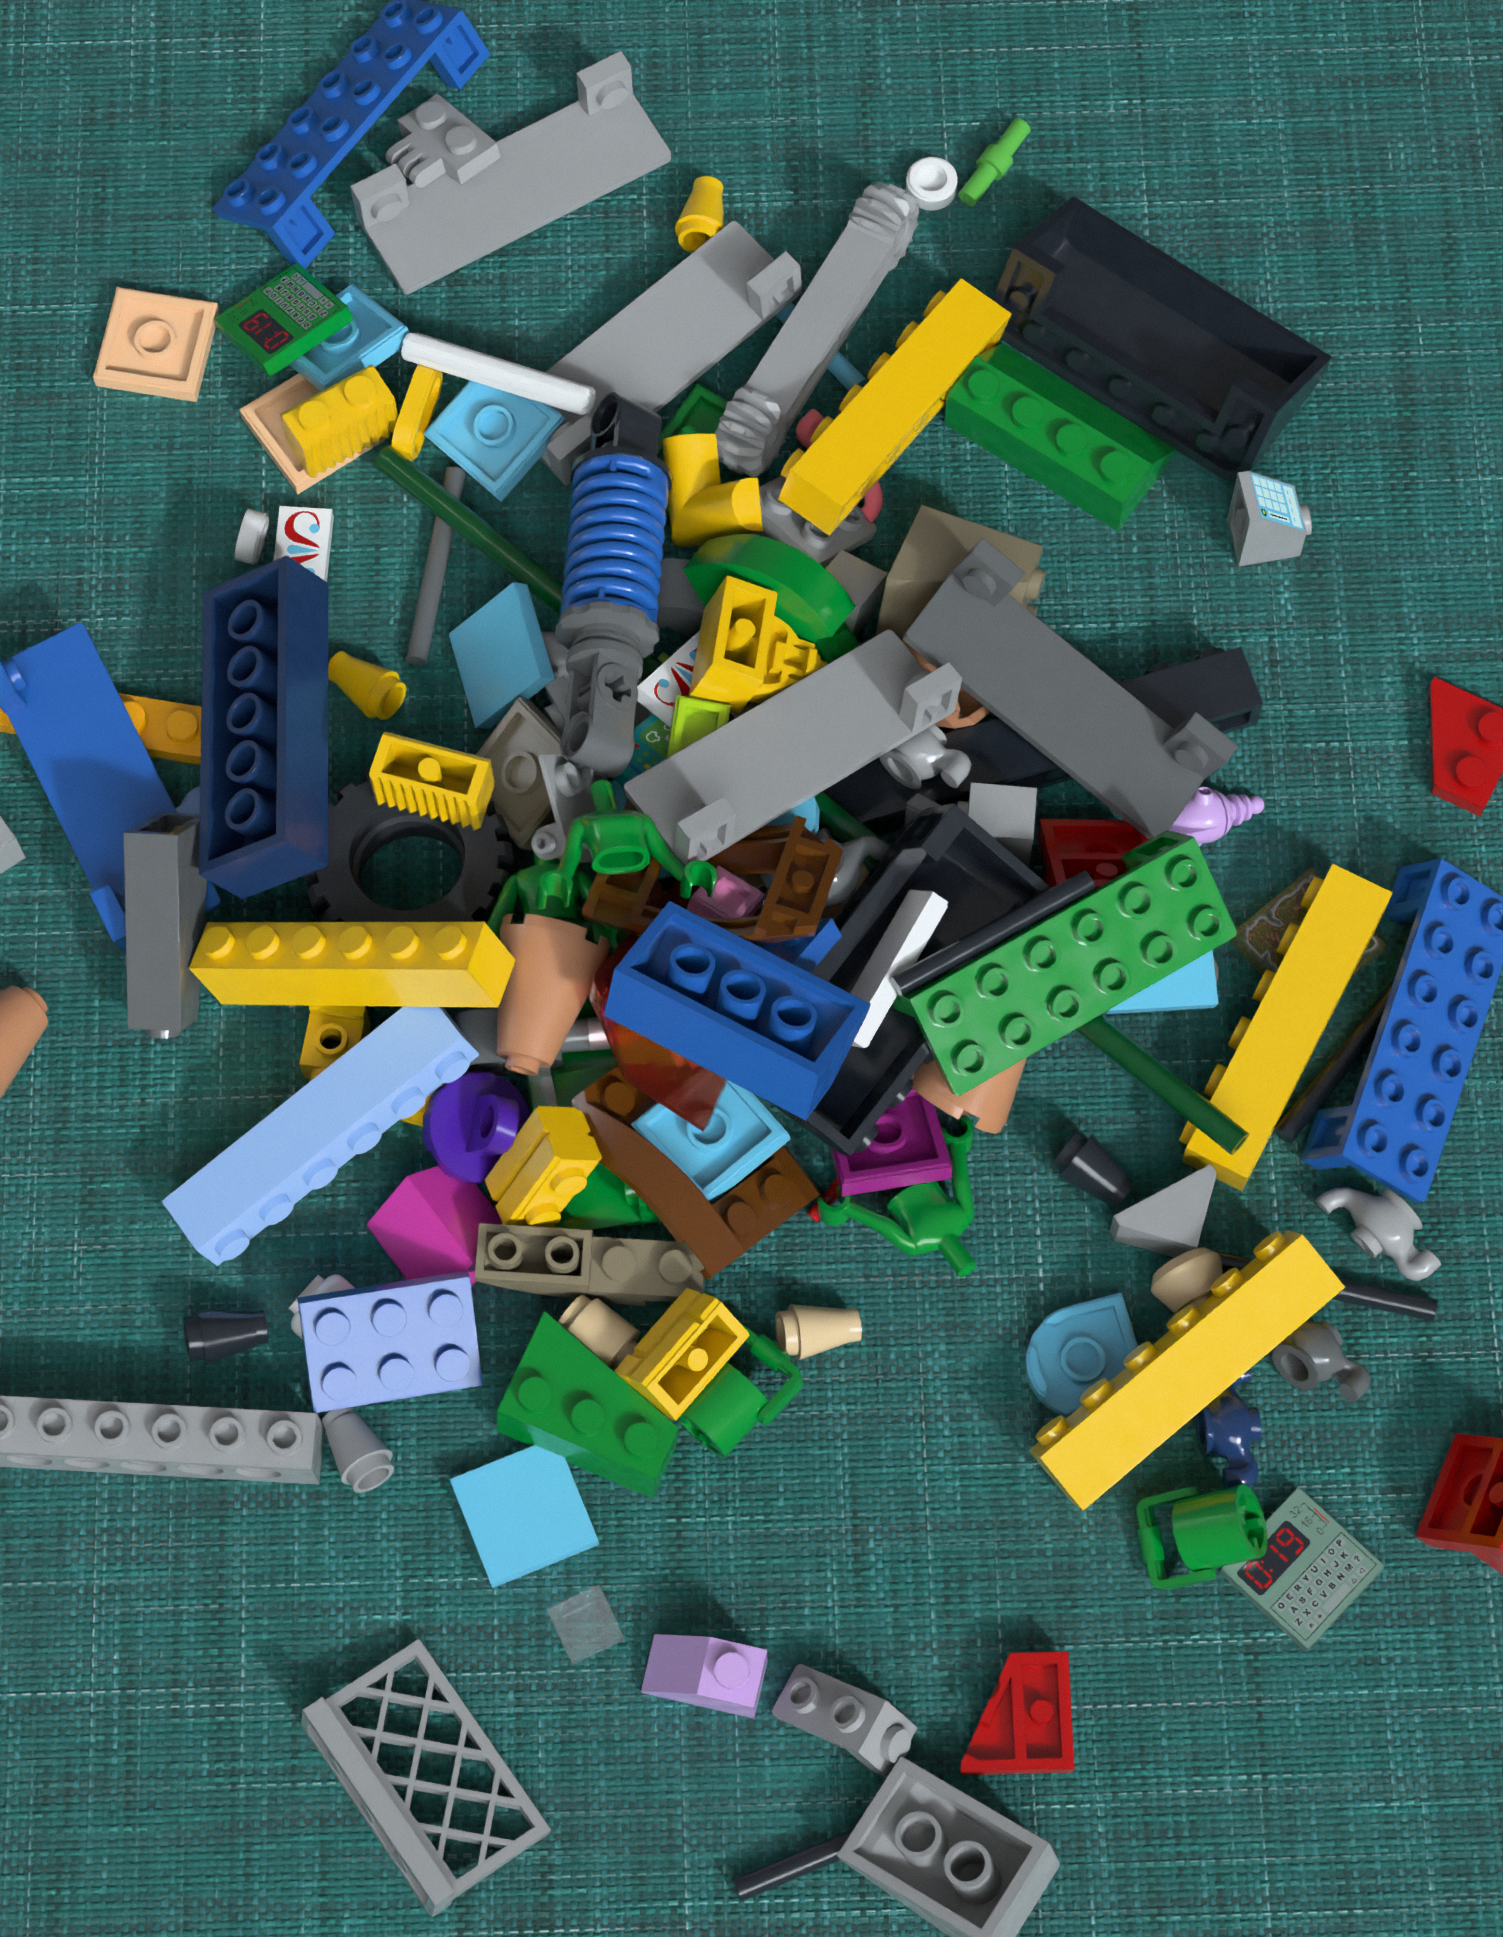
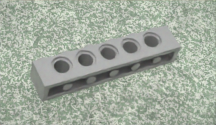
[0,1396,324,1485]

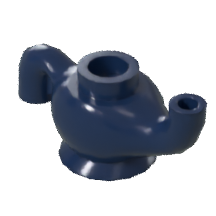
[1195,1369,1261,1489]

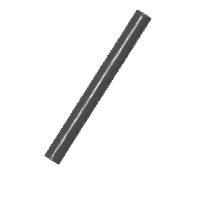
[406,467,466,666]

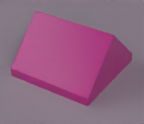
[366,1166,503,1286]

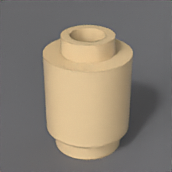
[558,1294,640,1371]

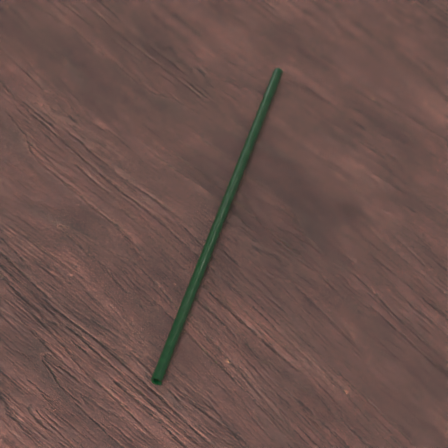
[374,445,1249,1155]

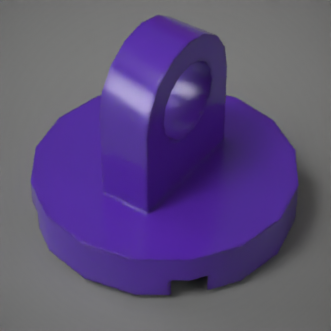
[423,1072,530,1183]

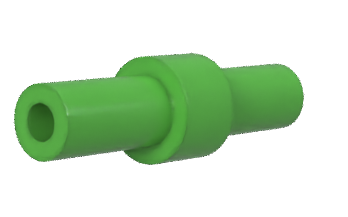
[958,118,1031,206]

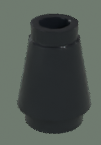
[1050,1130,1136,1208]
[183,1309,268,1365]

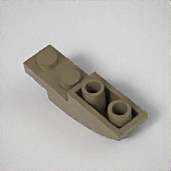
[475,1223,704,1306]

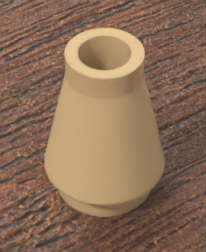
[775,1304,862,1361]

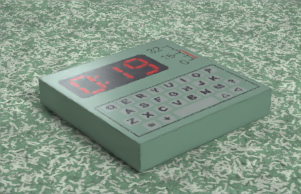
[1219,1487,1385,1652]

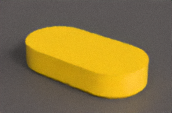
[391,364,443,462]

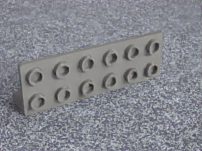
[350,51,671,294]
[540,221,803,486]
[624,630,962,866]

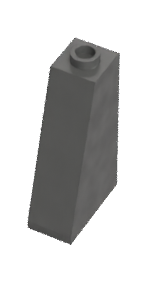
[124,812,207,1038]

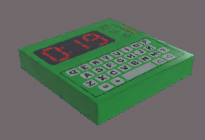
[214,263,354,377]

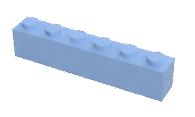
[161,1007,480,1266]

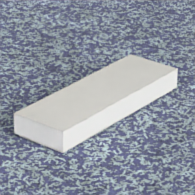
[850,890,948,1048]

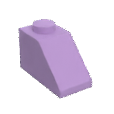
[641,1634,767,1719]

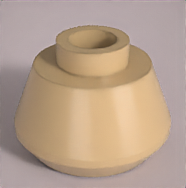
[1151,1247,1223,1314]

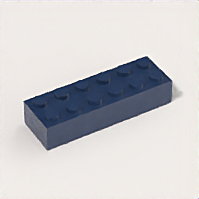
[199,555,328,899]

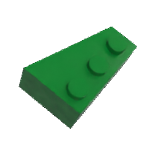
[497,1311,679,1499]

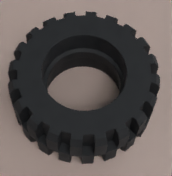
[304,771,516,924]

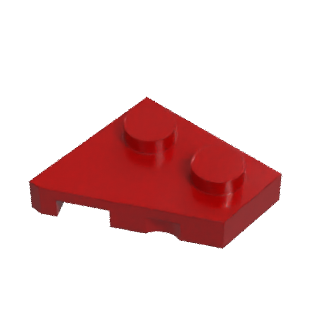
[1427,677,1503,817]
[960,1651,1075,1776]

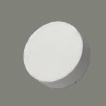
[906,157,957,211]
[235,509,269,565]

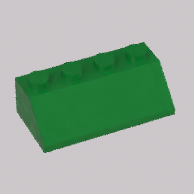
[944,343,1176,531]

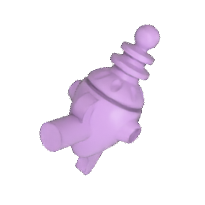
[1169,786,1264,847]

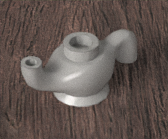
[879,724,971,790]
[1315,1187,1441,1281]

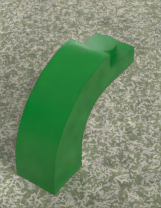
[683,534,859,664]

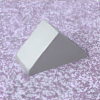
[1109,1164,1217,1258]

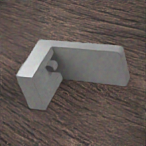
[772,1664,917,1778]

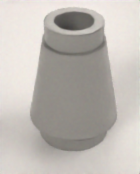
[322,1407,394,1493]

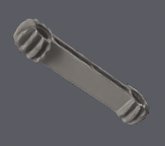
[714,182,919,478]

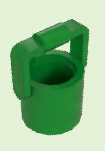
[677,1325,803,1459]
[1136,1484,1268,1590]

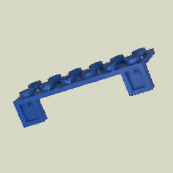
[213,0,490,269]
[0,623,222,954]
[1301,858,1503,1203]

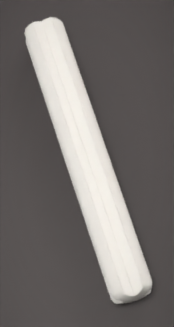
[401,332,596,415]

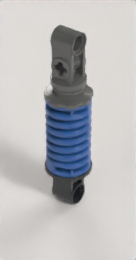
[555,392,672,778]

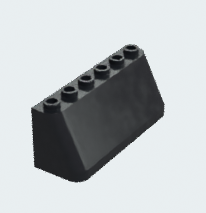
[992,196,1332,481]
[766,804,1051,1156]

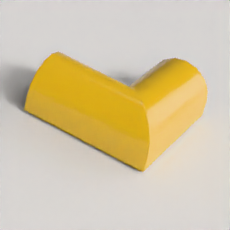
[662,434,763,547]

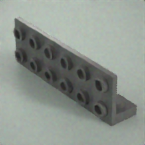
[903,538,1238,839]

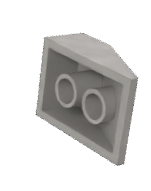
[837,1756,1060,1937]

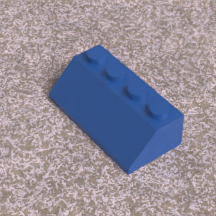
[604,901,871,1121]

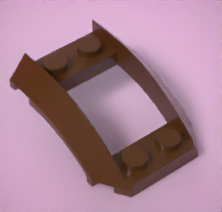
[582,799,843,946]
[570,1043,821,1281]

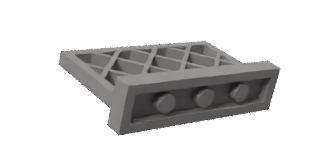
[301,1639,551,1918]

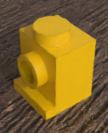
[299,1006,371,1081]

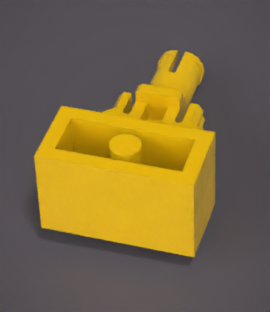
[689,575,828,714]

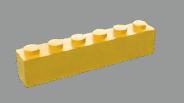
[778,278,1012,536]
[1179,864,1393,1191]
[189,922,516,1008]
[1029,1230,1345,1511]

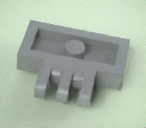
[386,93,501,188]

